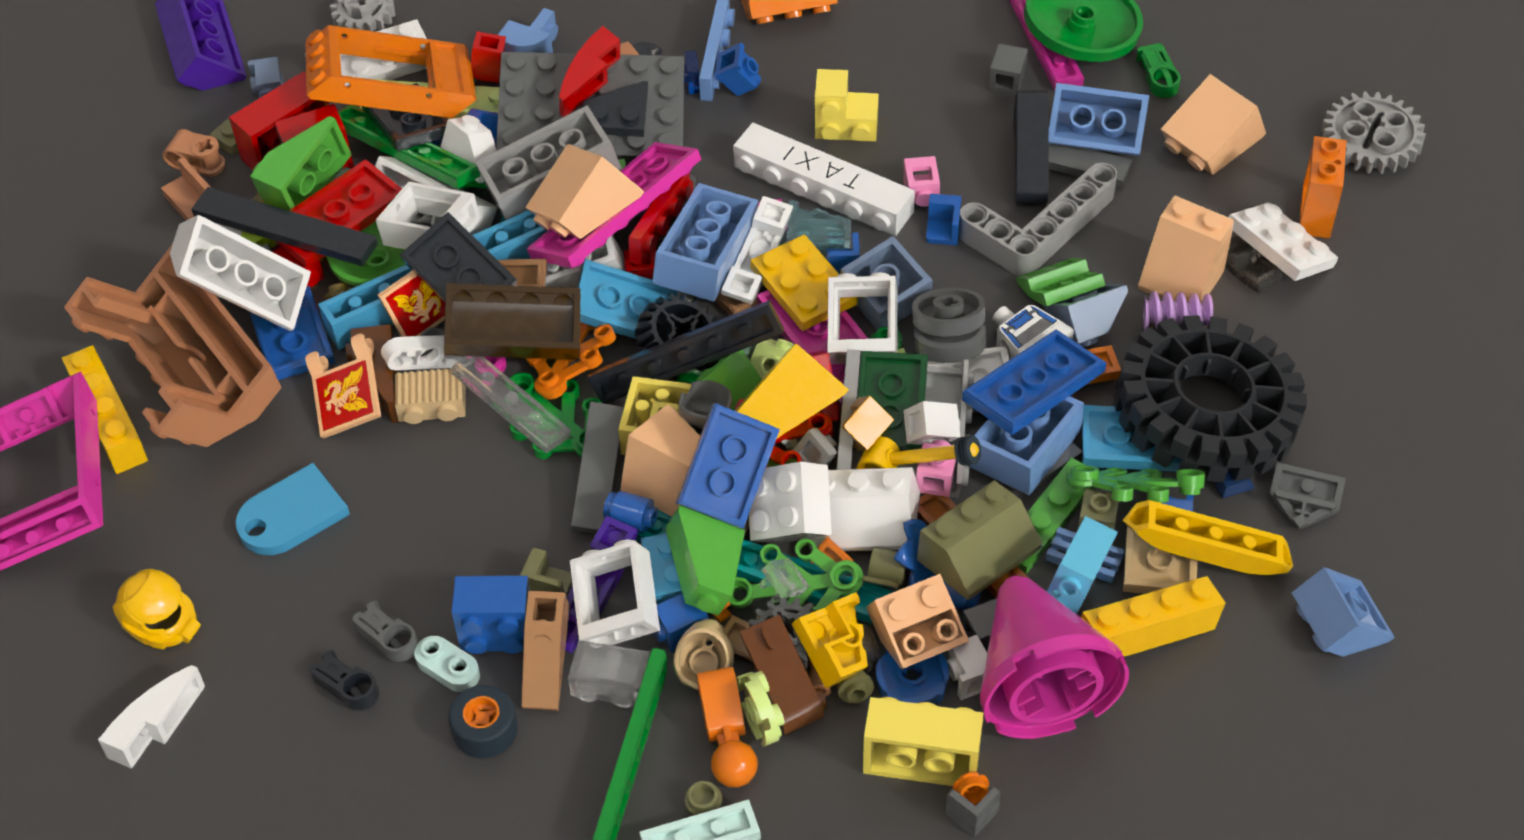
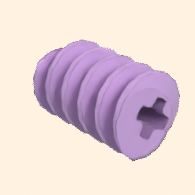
[1143,291,1213,331]

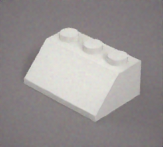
[809,467,920,552]

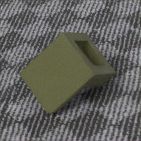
[520,547,573,597]

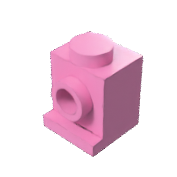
[903,156,940,207]
[916,440,957,497]

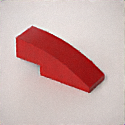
[559,26,620,117]

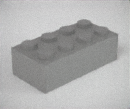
[475,105,621,220]

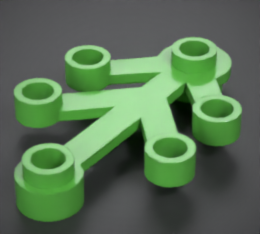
[1067,465,1205,503]
[729,538,863,612]

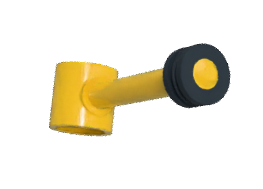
[856,436,981,469]

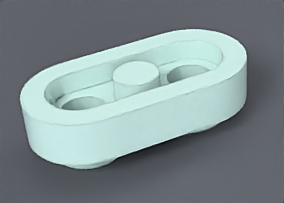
[414,636,480,692]

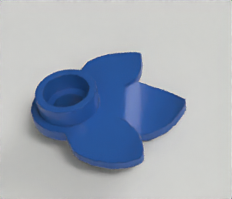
[894,519,933,586]

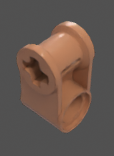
[162,129,226,177]

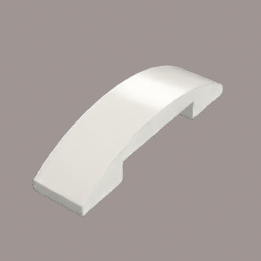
[721,196,793,304]

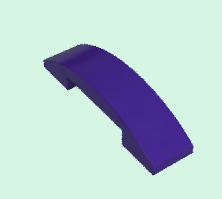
[565,516,638,654]

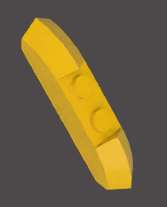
[1123,500,1293,575]

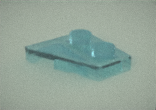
[787,200,851,249]

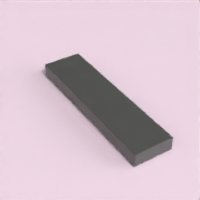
[571,402,624,534]

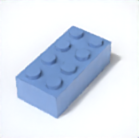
[653,183,759,302]

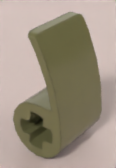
[862,547,908,590]

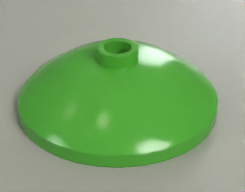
[327,221,413,287]

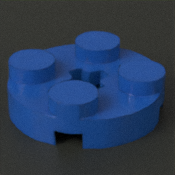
[876,649,949,704]

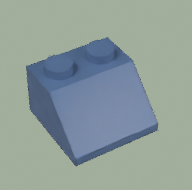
[1291,567,1395,657]

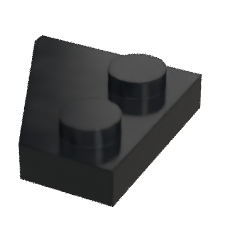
[584,81,648,137]

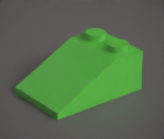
[250,116,352,211]

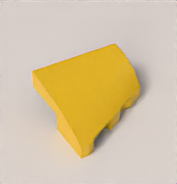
[792,592,868,688]

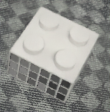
[749,462,832,543]

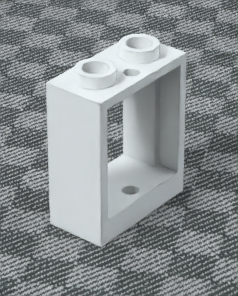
[376,182,481,249]
[828,272,898,364]
[570,540,660,650]

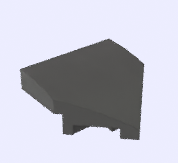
[1269,462,1346,530]

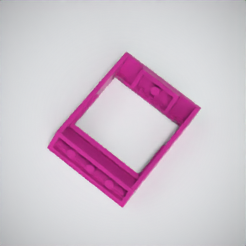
[0,371,103,571]

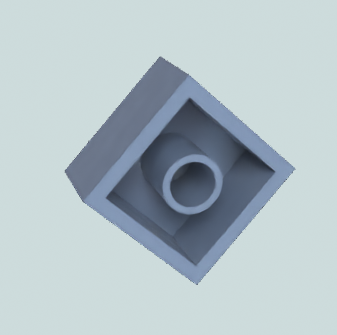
[841,236,933,330]

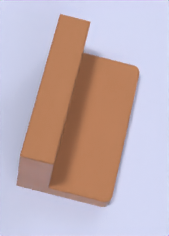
[161,157,211,221]

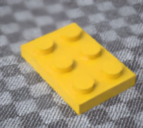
[750,234,858,331]

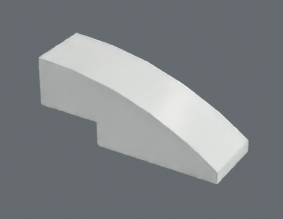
[98,665,205,769]

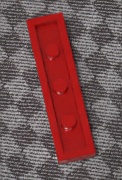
[628,172,693,265]

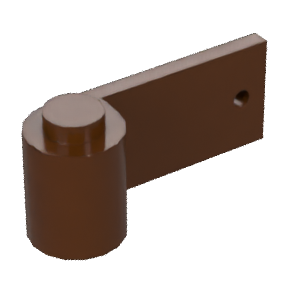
[739,614,827,736]

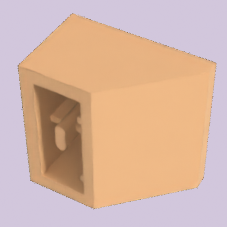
[866,574,969,669]

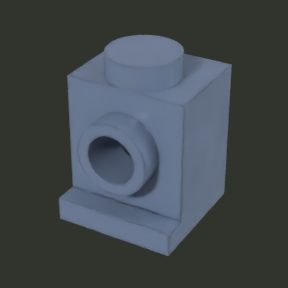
[248,57,284,98]

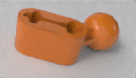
[696,666,758,788]

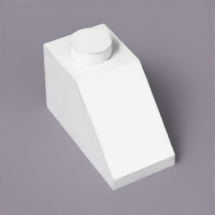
[440,115,497,183]

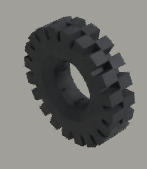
[1114,315,1307,482]

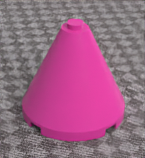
[980,576,1129,739]

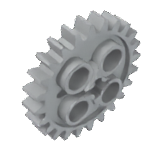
[1321,91,1426,174]

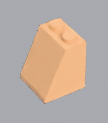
[1161,74,1266,175]
[525,144,644,239]
[1138,195,1234,303]
[620,404,700,517]

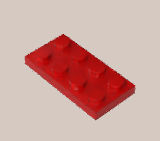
[275,159,403,268]

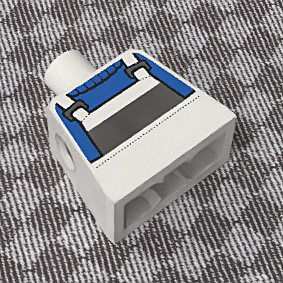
[992,305,1074,360]

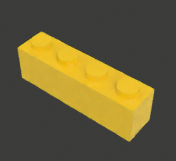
[62,345,148,475]
[1081,576,1226,657]

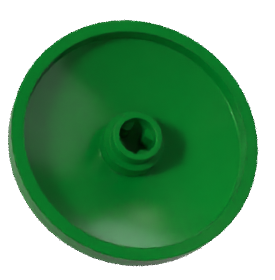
[1024,0,1143,62]

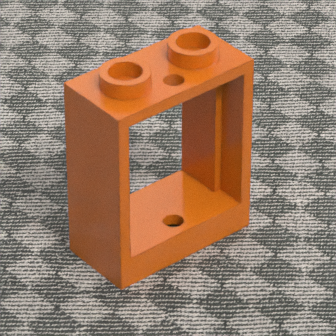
[1299,136,1347,239]

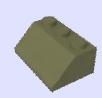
[917,480,1043,600]

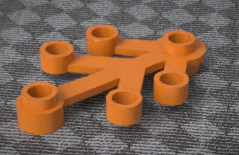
[526,322,616,400]

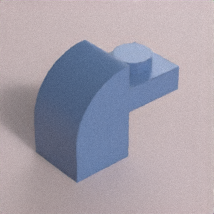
[498,8,558,53]

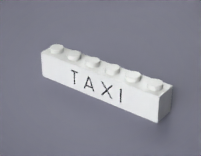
[733,122,915,236]

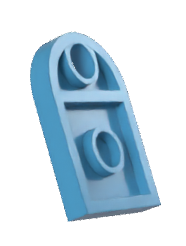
[236,463,350,555]

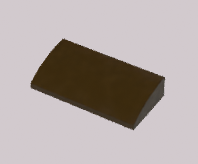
[444,283,581,360]

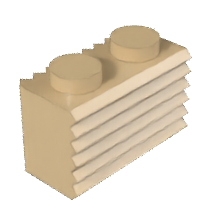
[395,367,466,424]

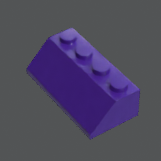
[155,0,247,91]

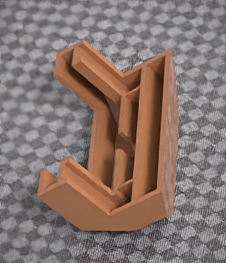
[64,243,282,447]

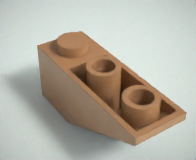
[522,591,570,711]

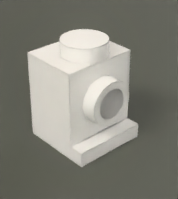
[946,635,987,700]

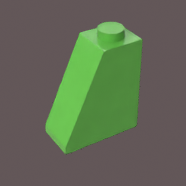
[666,505,745,616]

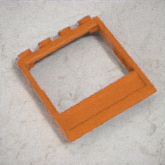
[305,25,477,118]

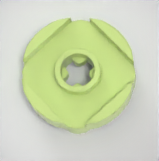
[736,671,785,747]

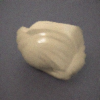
[673,619,734,690]

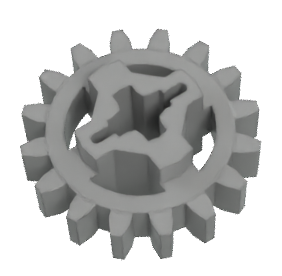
[330,0,395,31]

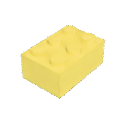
[863,697,984,786]

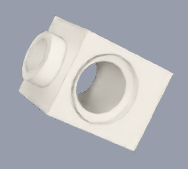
[903,401,961,445]

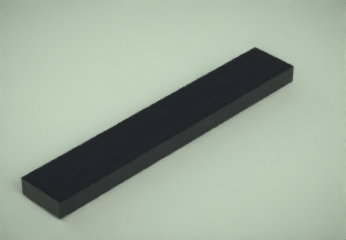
[191,187,378,267]
[587,300,784,404]

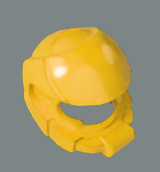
[113,569,201,649]

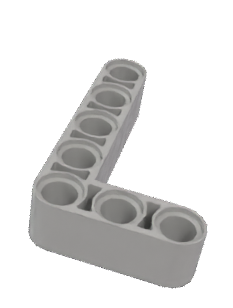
[958,163,1117,276]

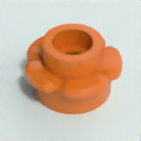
[952,771,989,806]

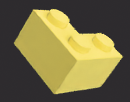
[815,69,879,141]
[618,376,696,455]

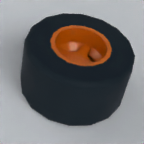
[449,685,518,758]

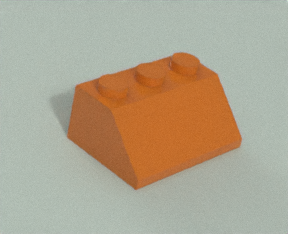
[741,0,838,24]

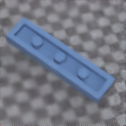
[699,0,735,101]

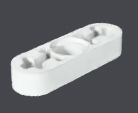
[381,335,472,370]

